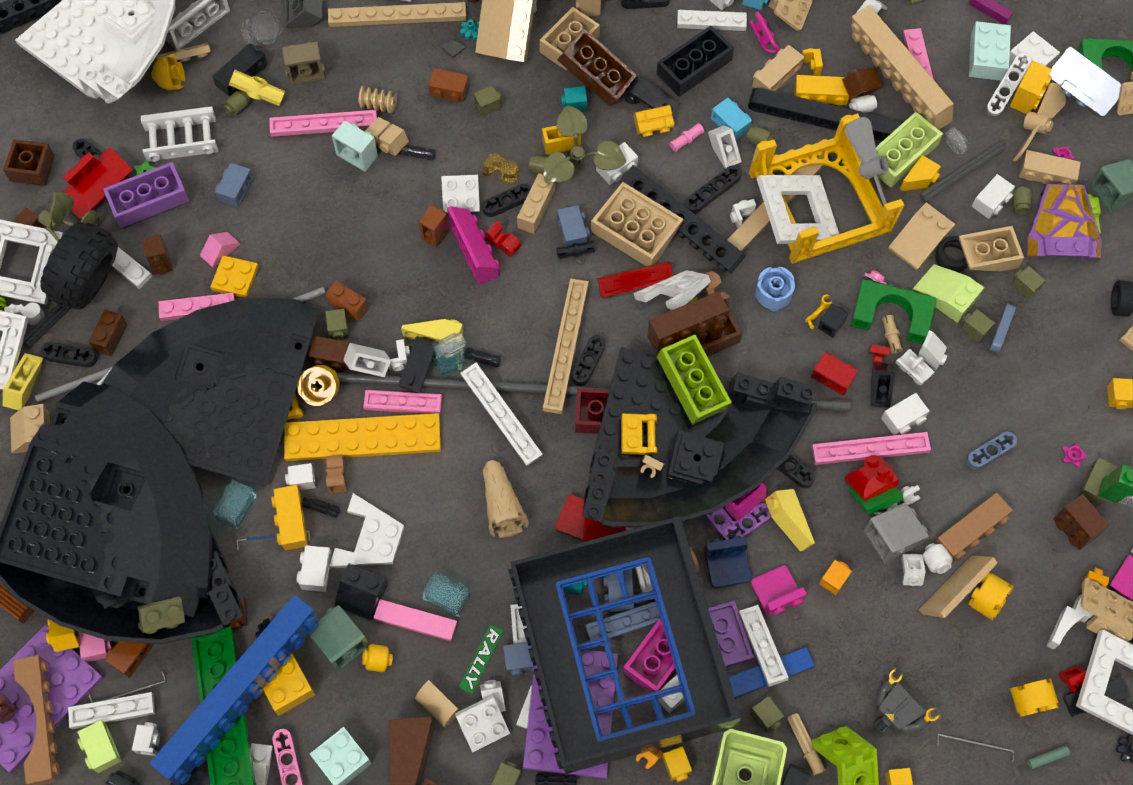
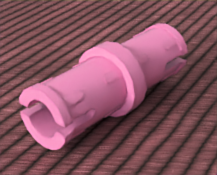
[669,123,704,152]

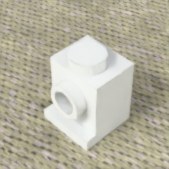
[132,722,160,756]

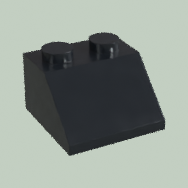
[334,563,388,621]

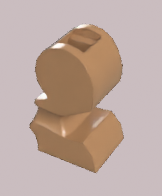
[703,271,730,305]
[326,455,347,494]

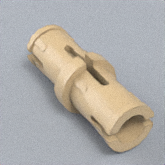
[882,315,903,354]

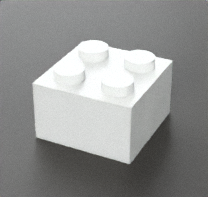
[1009,31,1060,72]

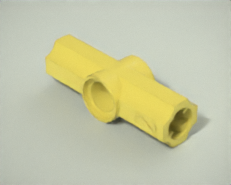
[229,70,285,106]

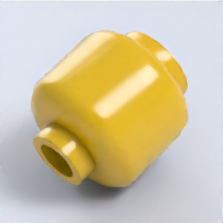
[362,644,393,672]

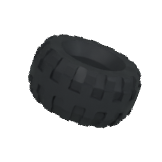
[40,222,118,310]

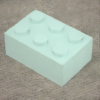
[969,21,1011,81]

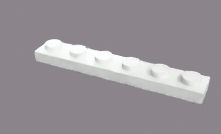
[460,363,543,466]

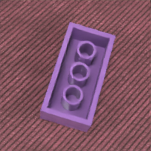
[103,162,189,228]

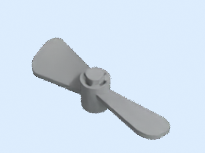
[845,117,889,205]

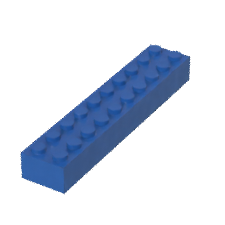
[149,595,320,785]

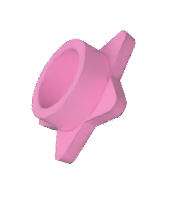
[864,270,887,285]

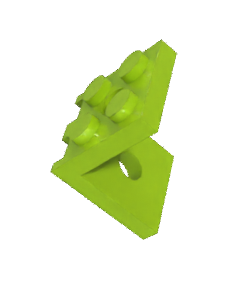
[812,726,879,785]

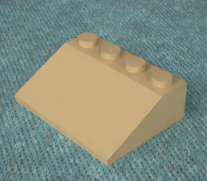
[475,0,535,62]
[591,182,683,266]

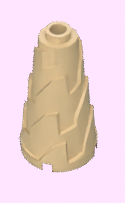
[483,460,529,538]

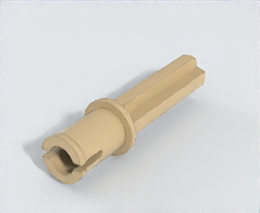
[787,713,826,776]

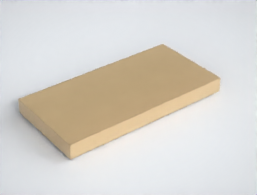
[919,556,998,618]

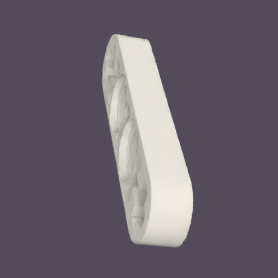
[987,53,1032,116]

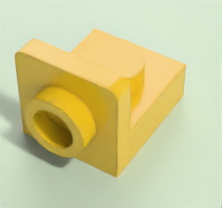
[802,48,823,76]

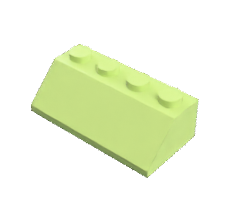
[876,112,943,188]

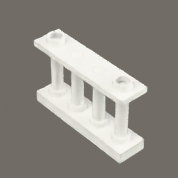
[141,106,219,162]

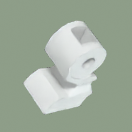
[4,303,45,326]

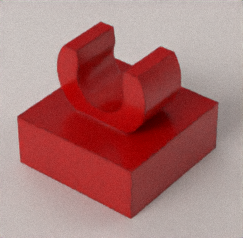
[868,344,890,363]
[1058,666,1086,693]

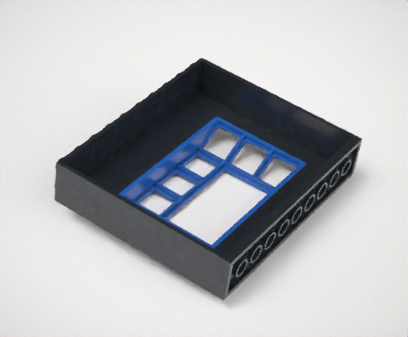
[508,516,741,774]

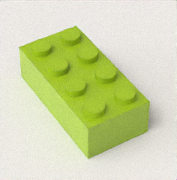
[657,335,732,425]

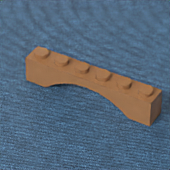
[13,655,60,785]

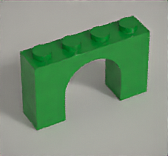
[1077,38,1133,82]
[850,279,936,344]
[1098,464,1133,503]

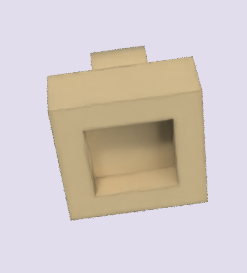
[640,454,664,478]

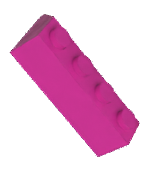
[447,206,500,285]

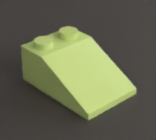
[912,264,984,323]

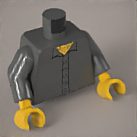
[873,668,940,734]

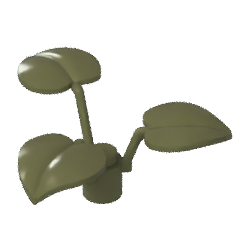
[543,106,626,183]
[38,192,99,254]

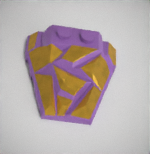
[1026,184,1102,259]

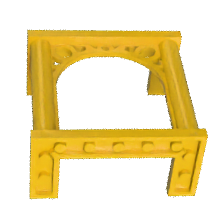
[749,113,904,264]

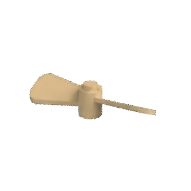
[1012,82,1066,162]

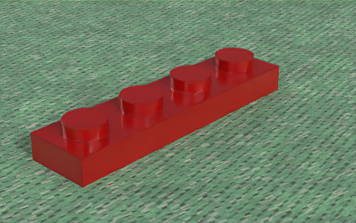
[597,261,673,298]

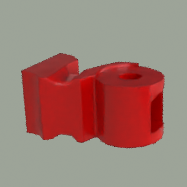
[485,220,522,257]

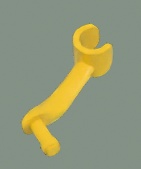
[805,294,832,330]

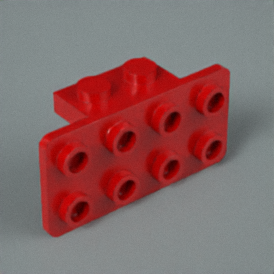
[62,148,133,220]
[555,495,626,542]

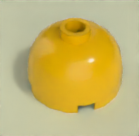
[151,54,185,91]

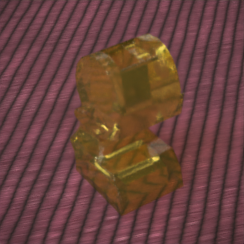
[483,153,518,182]

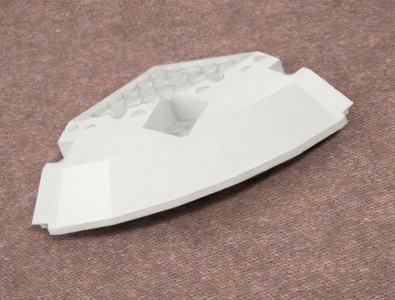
[15,0,175,104]

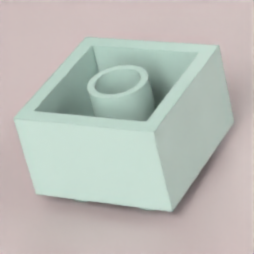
[332,120,378,172]
[310,727,372,785]

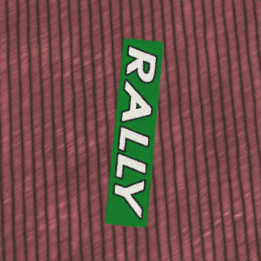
[459,624,503,694]

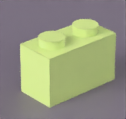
[77,720,122,773]

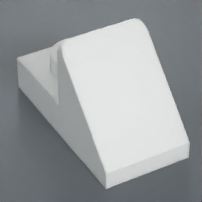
[251,743,273,785]

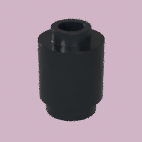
[106,770,140,785]

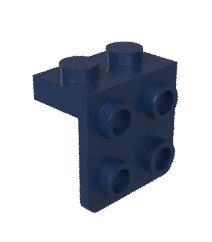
[705,536,752,588]

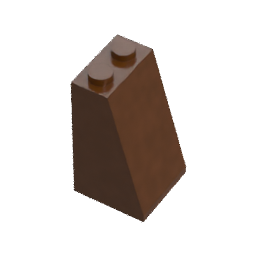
[389,717,435,785]

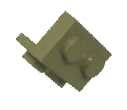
[138,597,185,634]

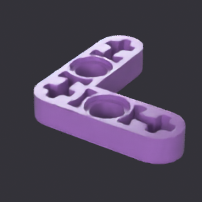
[704,503,771,540]

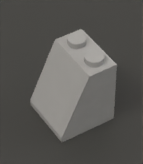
[863,503,929,564]

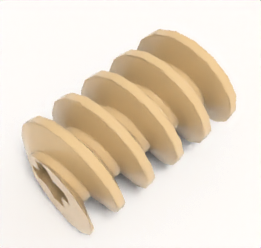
[358,86,397,114]

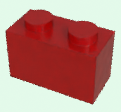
[811,352,858,396]

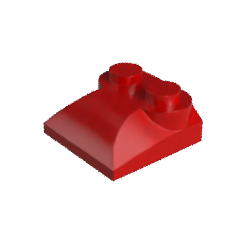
[844,455,899,501]

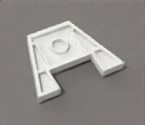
[633,270,711,310]
[329,493,405,569]

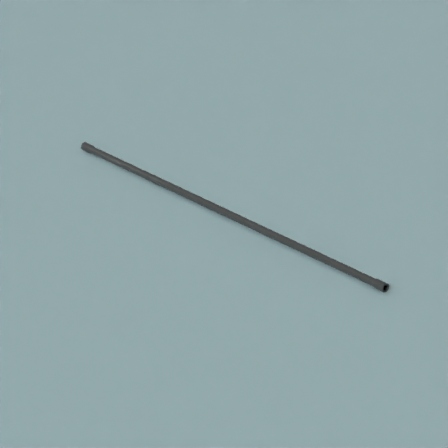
[300,371,851,412]

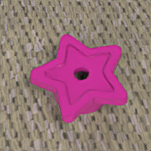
[1053,146,1075,160]
[1063,443,1087,467]

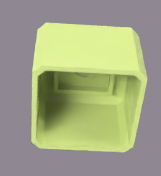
[710,729,787,785]

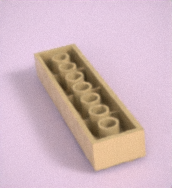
[851,5,954,130]

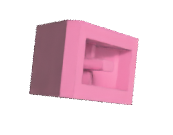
[200,232,240,268]

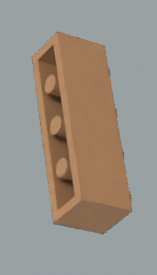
[934,493,1013,560]

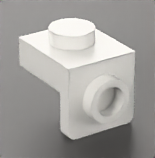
[730,199,756,228]
[389,339,410,371]
[480,680,506,712]

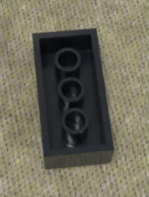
[656,25,734,97]

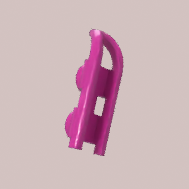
[749,12,780,53]

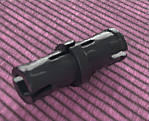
[556,241,595,259]

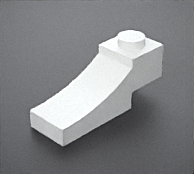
[1046,594,1094,650]

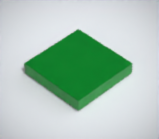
[849,487,904,515]

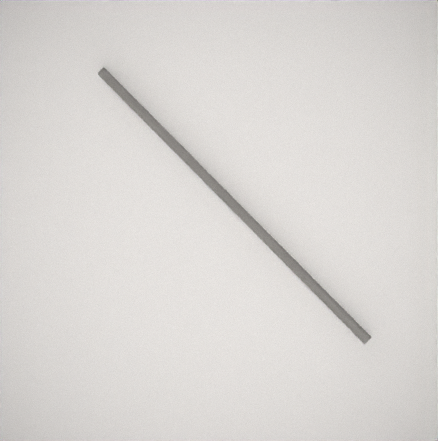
[35,287,326,403]

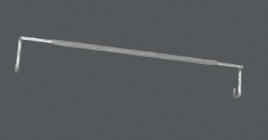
[89,670,166,703]
[936,734,1014,763]

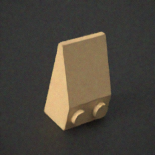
[888,203,955,270]
[958,226,1024,272]

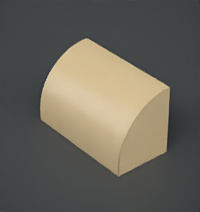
[415,680,459,729]

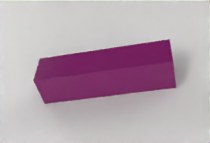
[969,0,1013,25]

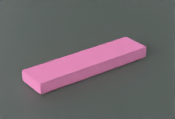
[363,390,442,415]
[374,599,457,642]

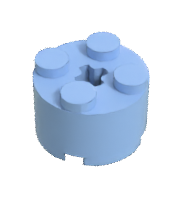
[755,267,795,311]

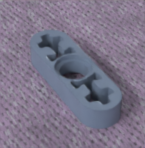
[989,303,1016,353]
[966,432,1017,470]

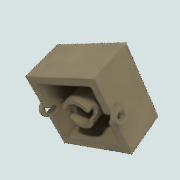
[282,42,325,85]

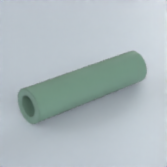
[1027,745,1070,770]

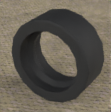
[935,236,968,272]
[1111,280,1133,317]

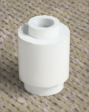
[849,94,877,113]

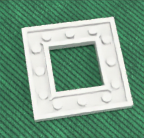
[757,175,839,244]
[0,220,64,305]
[0,311,29,390]
[1076,630,1133,735]

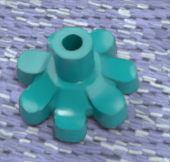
[460,19,479,40]

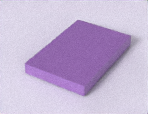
[708,600,754,667]

